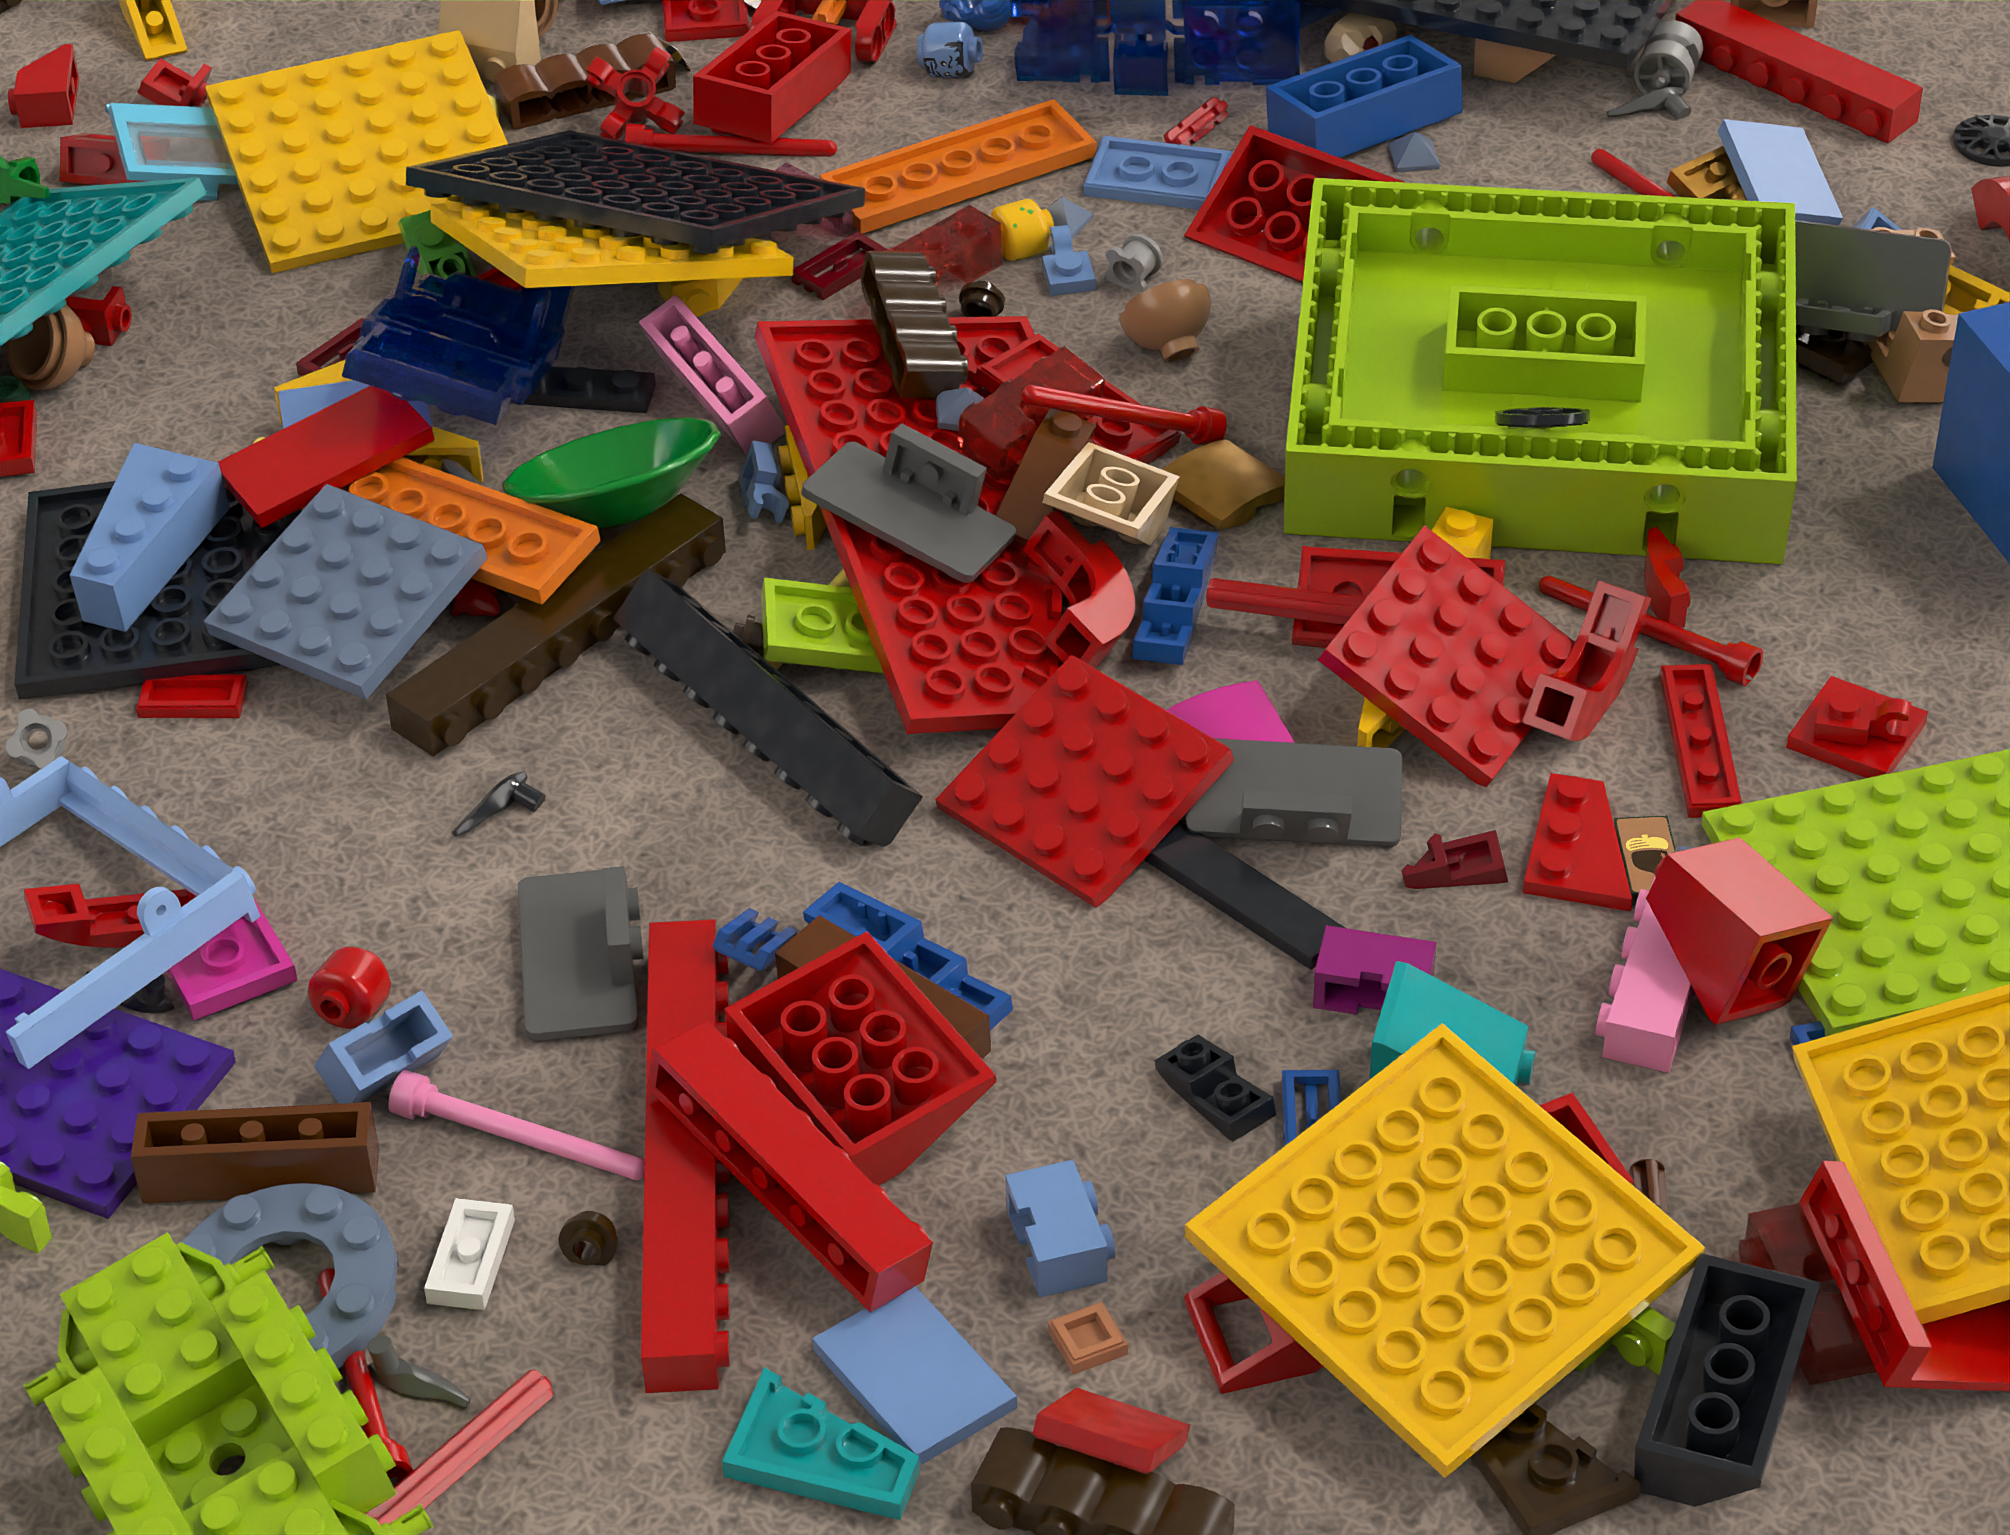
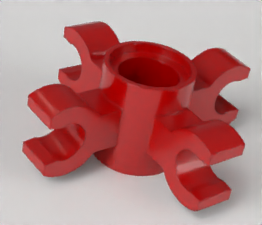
[585,46,685,140]

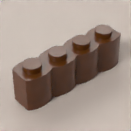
[494,34,676,129]

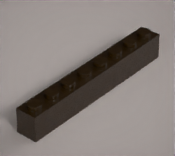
[386,493,726,757]

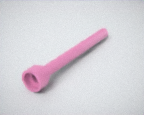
[388,1070,645,1180]

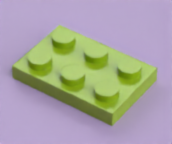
[761,578,884,674]

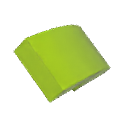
[0,1161,52,1254]

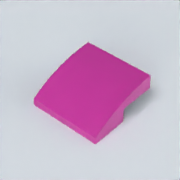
[1166,680,1295,743]

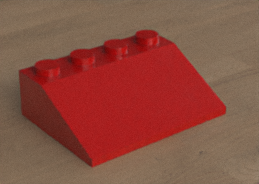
[1184,125,1405,283]
[724,931,996,1185]

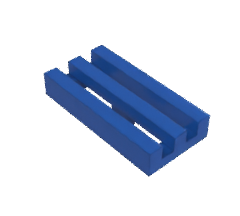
[712,908,798,971]
[1282,1070,1341,1146]

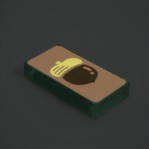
[1614,816,1675,906]

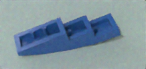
[1132,527,1219,665]
[803,882,1013,1030]

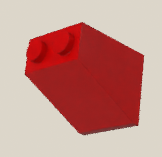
[1646,837,1833,1025]

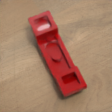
[24,883,197,948]

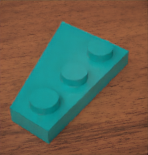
[722,1367,920,1520]

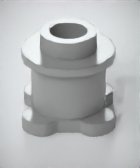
[1105,234,1163,293]
[5,709,68,769]

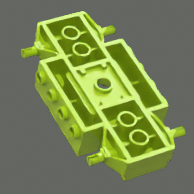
[23,1232,434,1535]

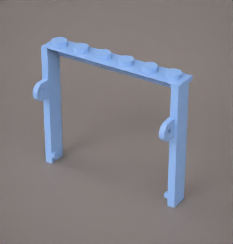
[0,756,260,1069]

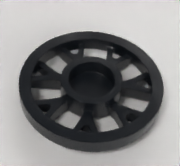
[1953,114,2010,166]
[1495,407,1590,429]

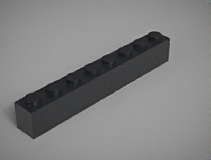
[613,569,923,847]

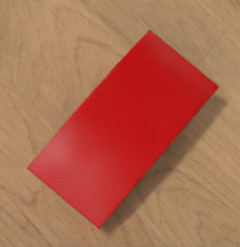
[1644,527,1691,628]

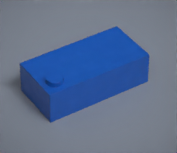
[1266,35,1463,158]

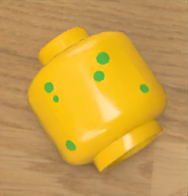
[984,199,1054,261]

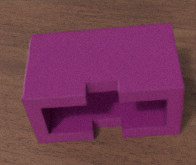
[1313,925,1437,1015]

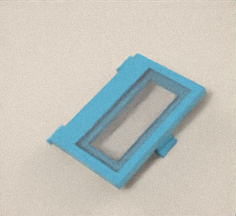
[105,103,239,201]

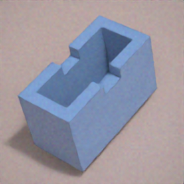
[314,990,453,1104]
[1005,1160,1115,1298]

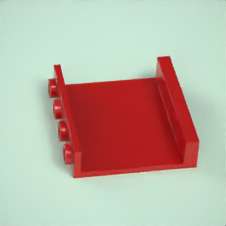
[1799,1161,2010,1392]

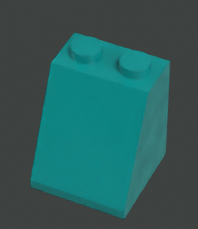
[1370,961,1536,1093]

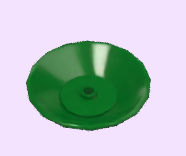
[502,417,721,528]

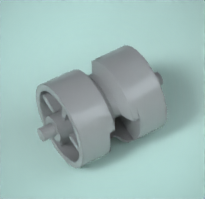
[1634,21,1703,97]

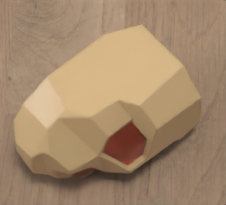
[1324,12,1397,63]

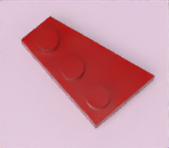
[1523,773,1632,912]

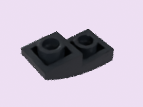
[1154,1034,1276,1142]

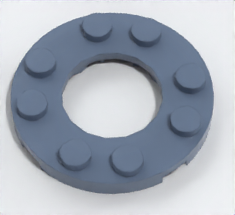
[181,1183,399,1369]

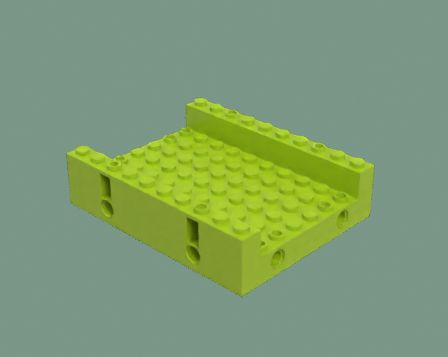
[1284,178,1797,564]

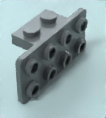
[1795,220,1952,342]
[801,423,1016,583]
[1186,738,1402,847]
[518,866,644,1041]

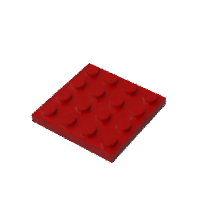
[1317,525,1575,787]
[935,654,1234,908]

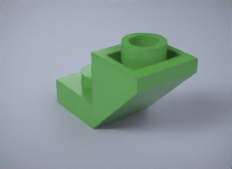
[397,210,476,298]

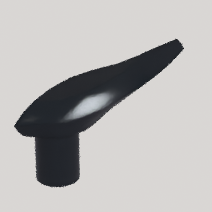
[452,771,546,837]
[85,970,175,1014]

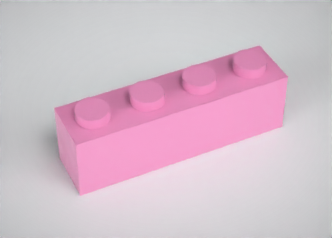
[639,295,785,456]
[1595,877,1695,1073]

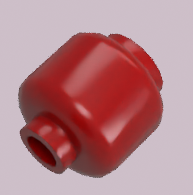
[307,946,391,1029]

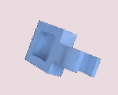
[1042,225,1096,296]
[738,440,789,523]

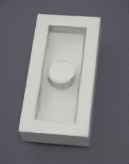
[424,1198,515,1311]

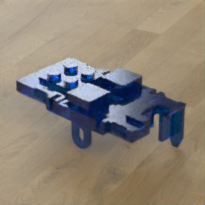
[1010,0,1300,96]
[342,246,575,425]

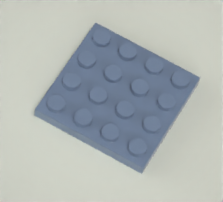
[203,484,488,700]

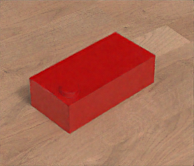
[693,11,851,143]

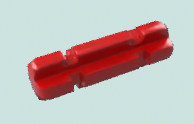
[1163,97,1228,146]

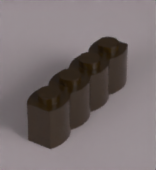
[860,251,968,398]
[971,1427,1235,1535]

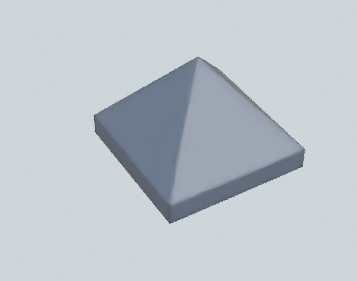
[1388,132,1440,173]
[1047,197,1093,239]
[936,387,987,434]

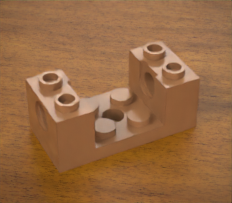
[1862,227,1972,403]

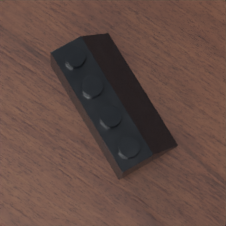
[1634,1253,1821,1507]

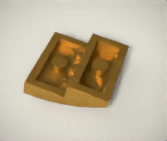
[1161,439,1285,529]

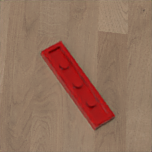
[1659,664,1742,818]

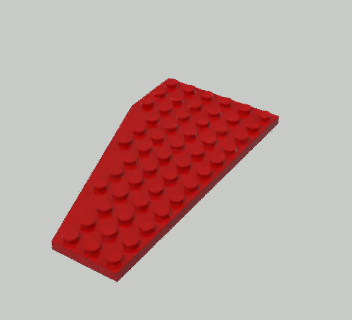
[755,316,1064,734]

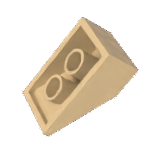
[438,0,541,82]
[1042,442,1180,546]

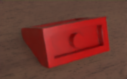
[59,133,170,185]
[1184,1272,1324,1394]

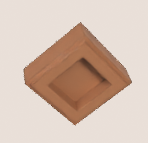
[1047,1302,1128,1375]

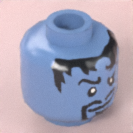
[917,22,983,78]

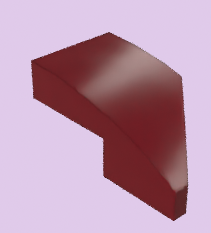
[1401,830,1509,889]

